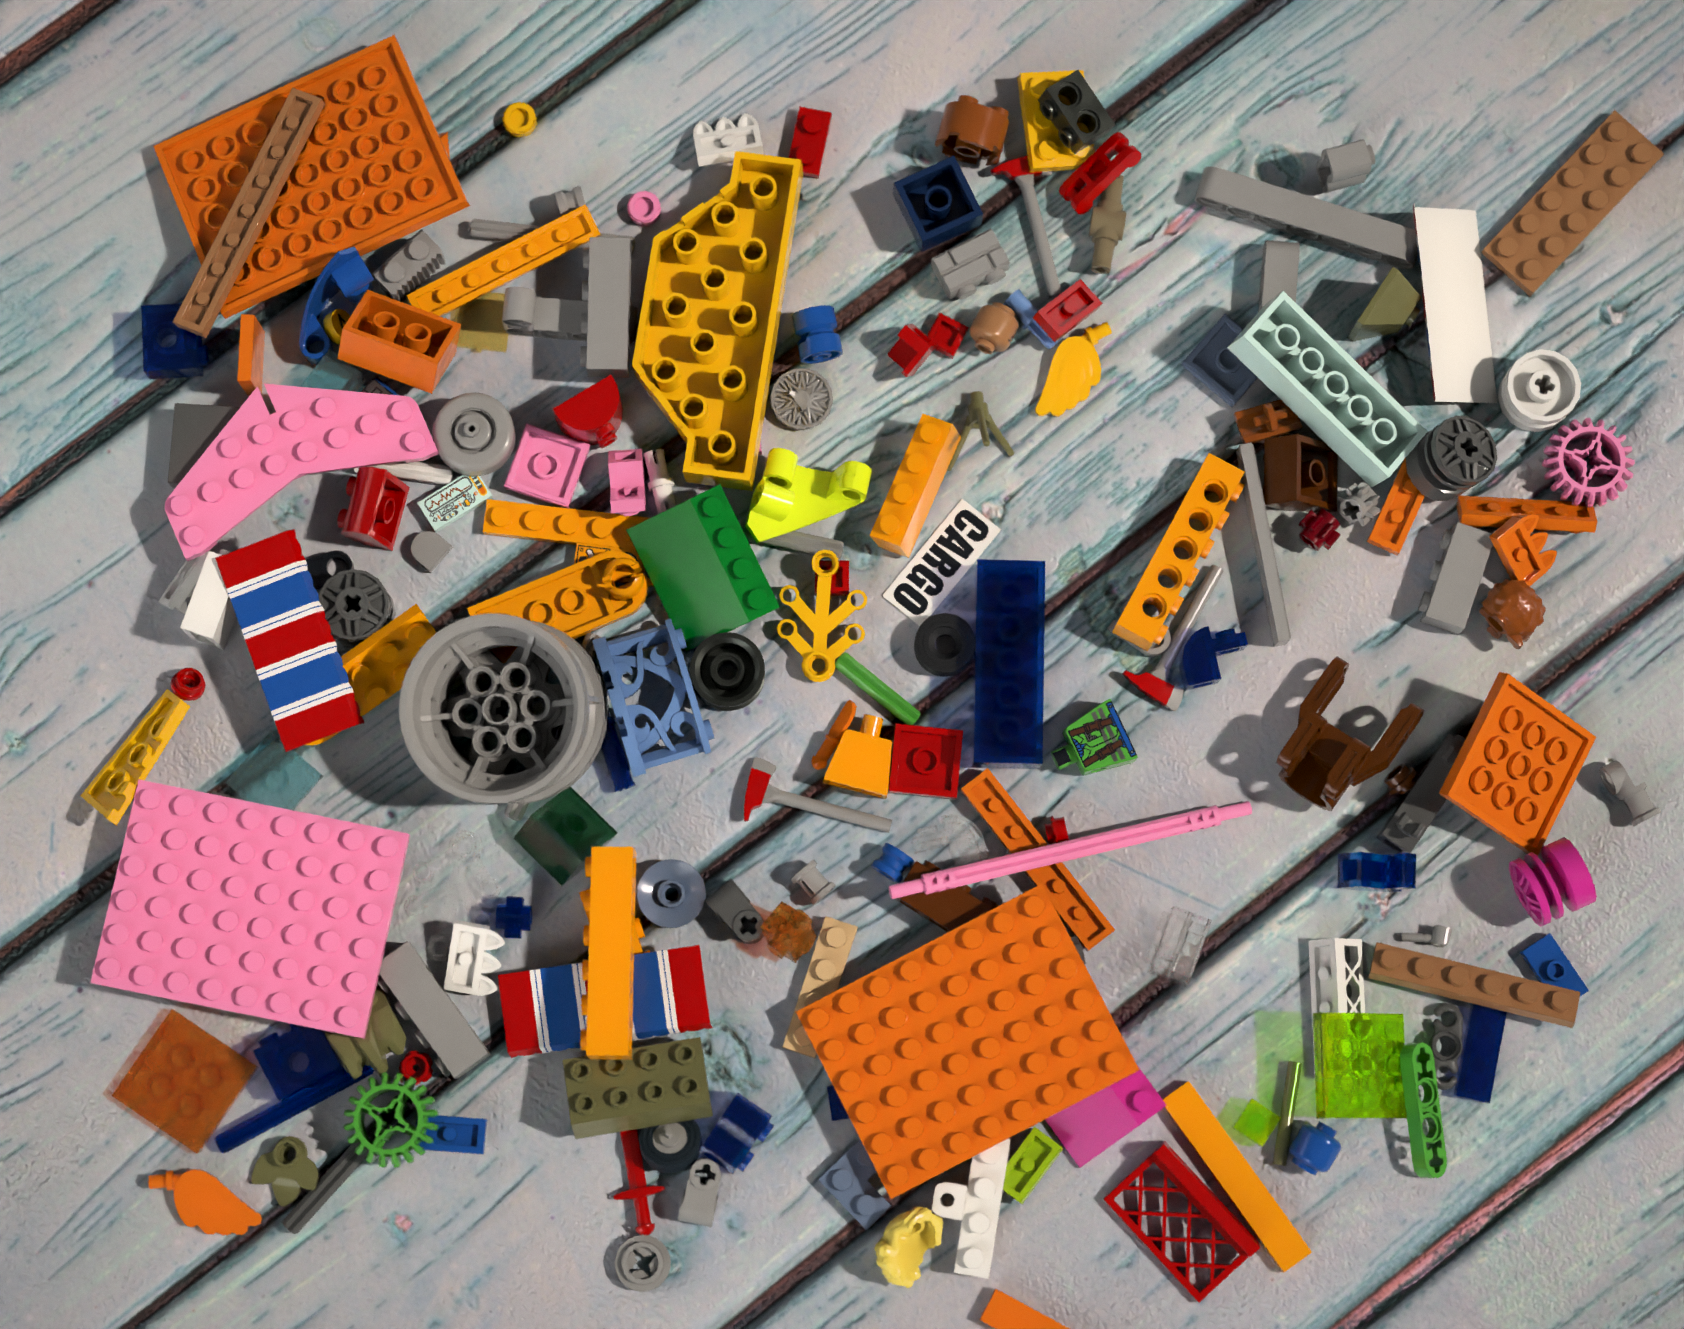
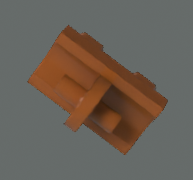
[1234,399,1303,444]

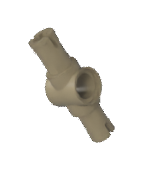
[1089,175,1126,274]

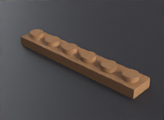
[1368,942,1580,1028]

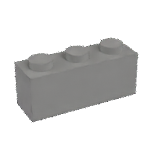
[1418,522,1493,635]

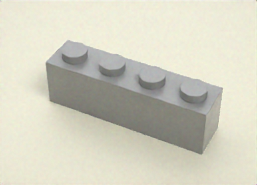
[580,237,632,378]
[377,941,491,1079]

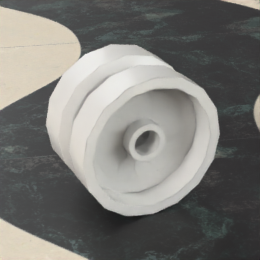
[1498,349,1581,432]

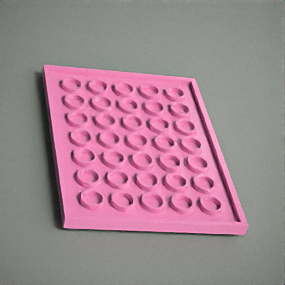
[90,780,410,1039]

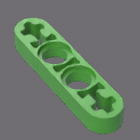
[1400,1042,1447,1178]

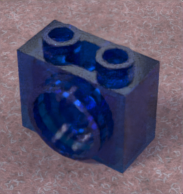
[141,303,209,379]
[253,1024,344,1101]

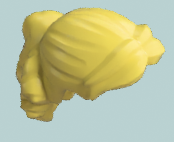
[874,1207,943,1288]

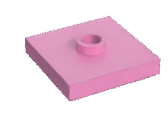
[504,423,590,508]

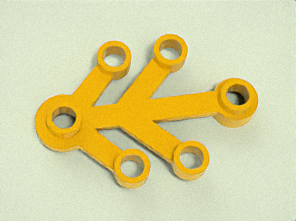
[777,550,868,682]

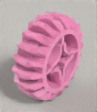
[1542,417,1635,508]

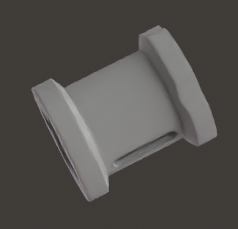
[791,860,836,906]

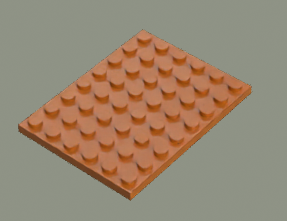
[153,35,470,319]
[796,884,1140,1199]

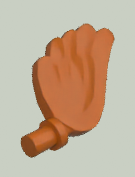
[148,1169,262,1236]

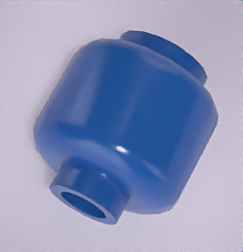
[1289,1121,1341,1176]

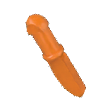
[811,700,857,770]

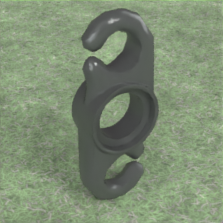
[1429,1003,1463,1090]

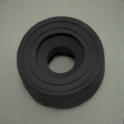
[914,613,976,677]

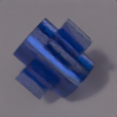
[495,896,533,939]

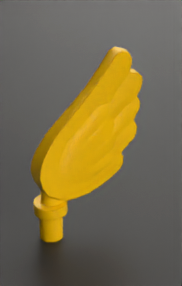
[1035,322,1112,417]

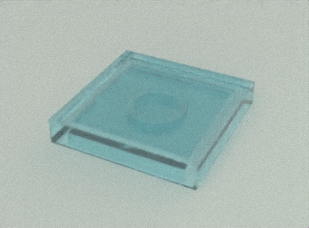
[225,731,324,810]

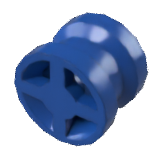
[871,843,914,884]

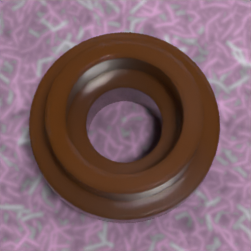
[1384,763,1416,795]

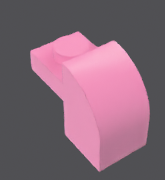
[608,449,646,516]

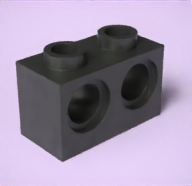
[1038,70,1115,155]

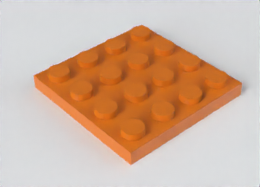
[1439,672,1596,856]

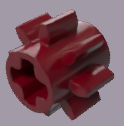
[1298,509,1341,551]

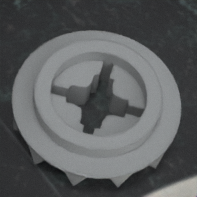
[615,1235,671,1292]

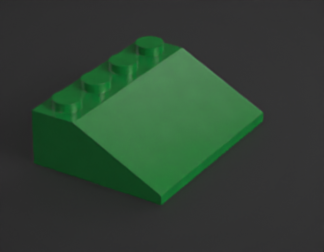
[626,484,780,652]

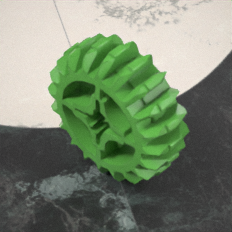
[344,1073,439,1168]

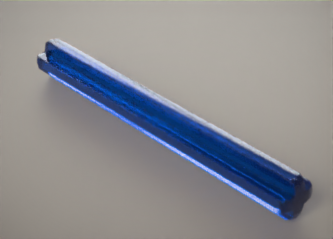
[215,1065,374,1153]

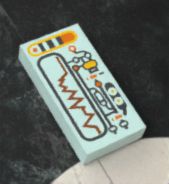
[417,475,493,533]

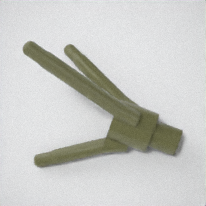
[947,391,1014,471]

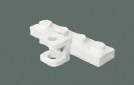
[932,1139,1011,1279]

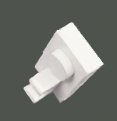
[158,551,209,615]

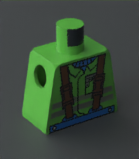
[1051,699,1138,776]

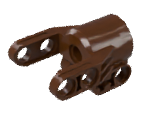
[1276,656,1424,811]

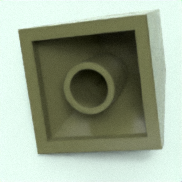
[1347,267,1421,342]

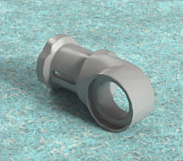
[1599,761,1661,826]

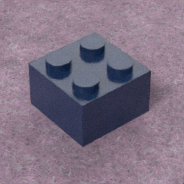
[893,156,983,253]

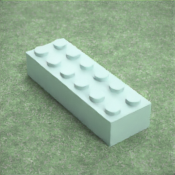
[1227,291,1428,488]

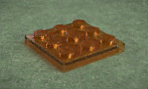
[112,1009,259,1154]

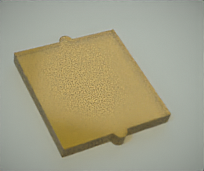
[454,292,509,353]

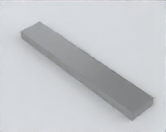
[1236,443,1291,647]

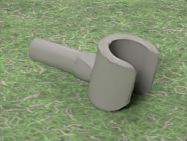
[1402,925,1452,947]

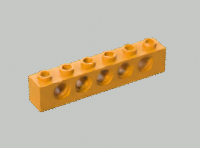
[1112,453,1245,651]

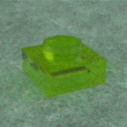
[1232,1098,1281,1147]

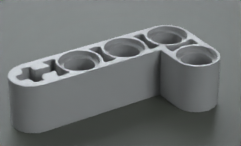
[502,287,638,344]

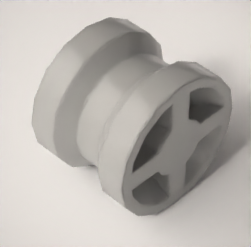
[554,186,585,216]

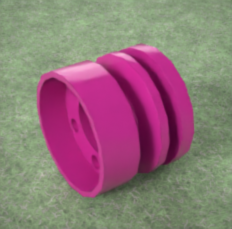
[1509,837,1596,927]

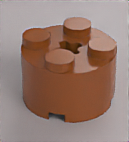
[935,95,1009,166]

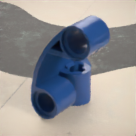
[299,246,374,366]

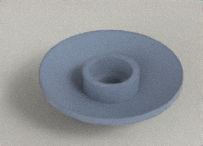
[637,859,706,928]

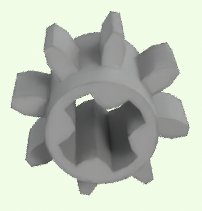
[1337,483,1381,527]

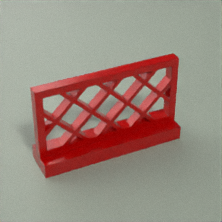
[1104,1141,1260,1303]

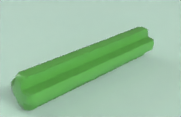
[835,652,920,725]

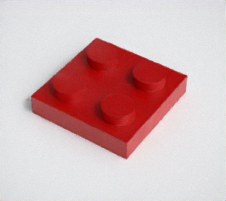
[888,723,963,799]

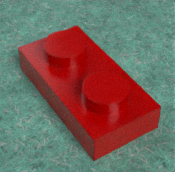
[789,106,832,179]
[1033,279,1103,342]

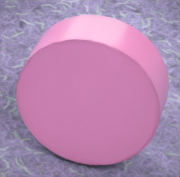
[627,191,661,226]

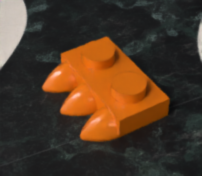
[1489,514,1557,586]

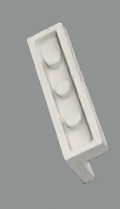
[1309,938,1368,1079]

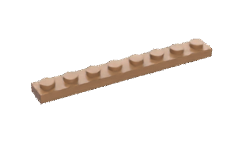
[173,87,325,338]

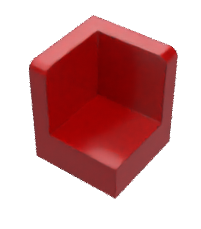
[888,324,938,377]

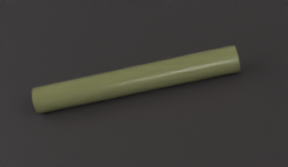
[1272,1061,1302,1166]

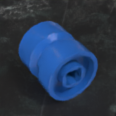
[792,305,843,364]

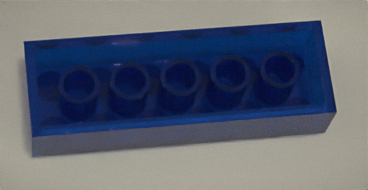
[972,559,1045,769]

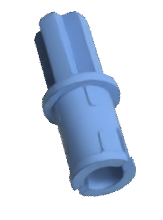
[1003,289,1062,349]

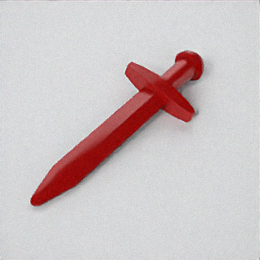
[613,1129,665,1235]

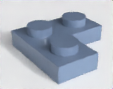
[818,1139,891,1230]

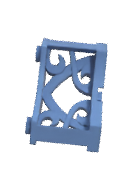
[592,618,715,777]

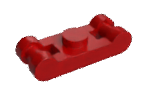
[1059,132,1141,215]

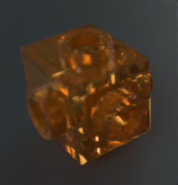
[760,901,817,963]

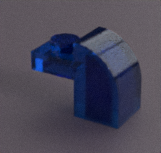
[1179,626,1248,691]
[1337,852,1416,892]

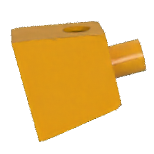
[823,714,892,799]

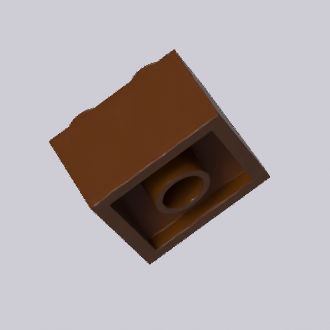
[1263,434,1338,512]

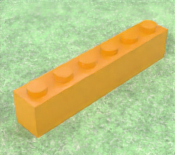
[580,847,637,1060]

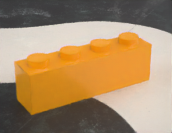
[870,413,961,558]

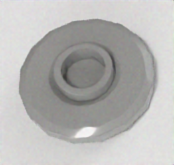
[770,368,833,430]

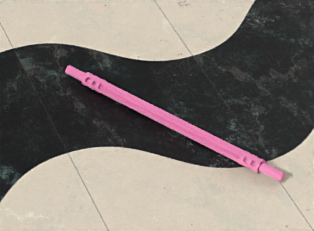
[888,801,1252,899]

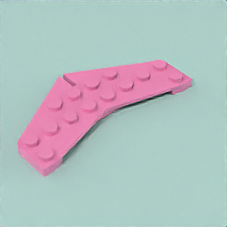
[165,384,439,561]

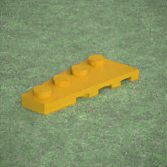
[80,689,190,826]

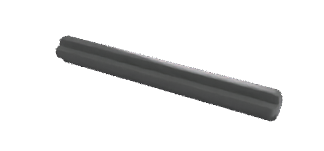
[282,1095,411,1234]

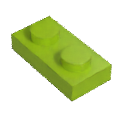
[1003,1126,1063,1204]

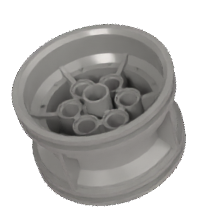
[399,613,608,804]

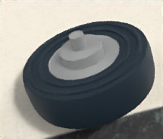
[639,1120,702,1173]

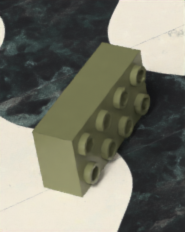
[563,1037,713,1139]

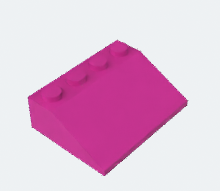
[1045,1065,1167,1168]

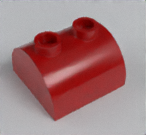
[553,375,623,448]
[337,466,410,551]

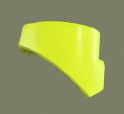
[745,448,872,543]

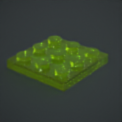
[1313,1012,1407,1119]

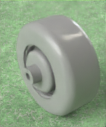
[433,393,516,476]

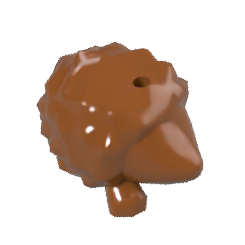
[1479,579,1546,649]

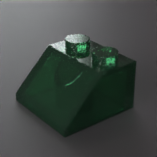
[514,786,618,886]

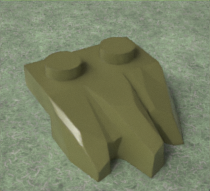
[324,983,407,1080]

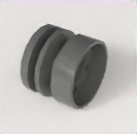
[1406,415,1497,501]
[319,569,396,648]

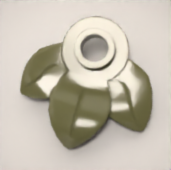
[252,1136,319,1207]

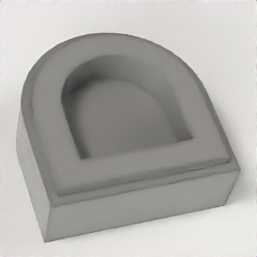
[411,531,453,573]

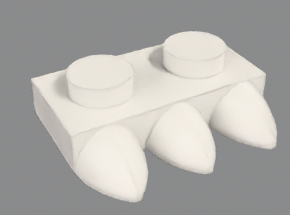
[693,113,764,167]
[444,920,505,996]

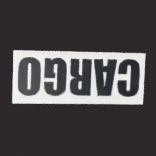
[882,499,1001,626]

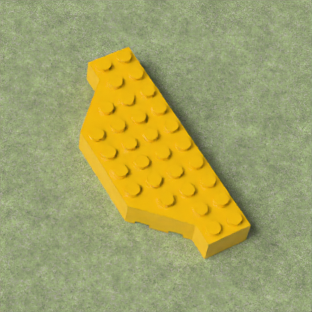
[632,151,803,491]

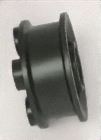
[690,632,765,711]

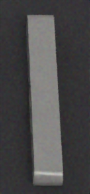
[1195,166,1418,269]

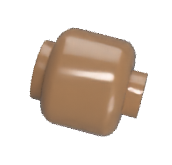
[969,302,1019,354]

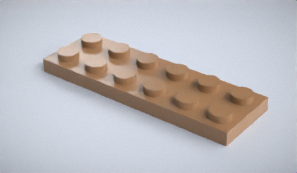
[1481,110,1664,297]

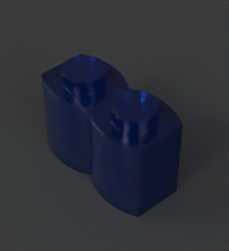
[699,1093,774,1174]

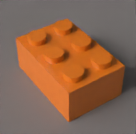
[337,289,461,394]

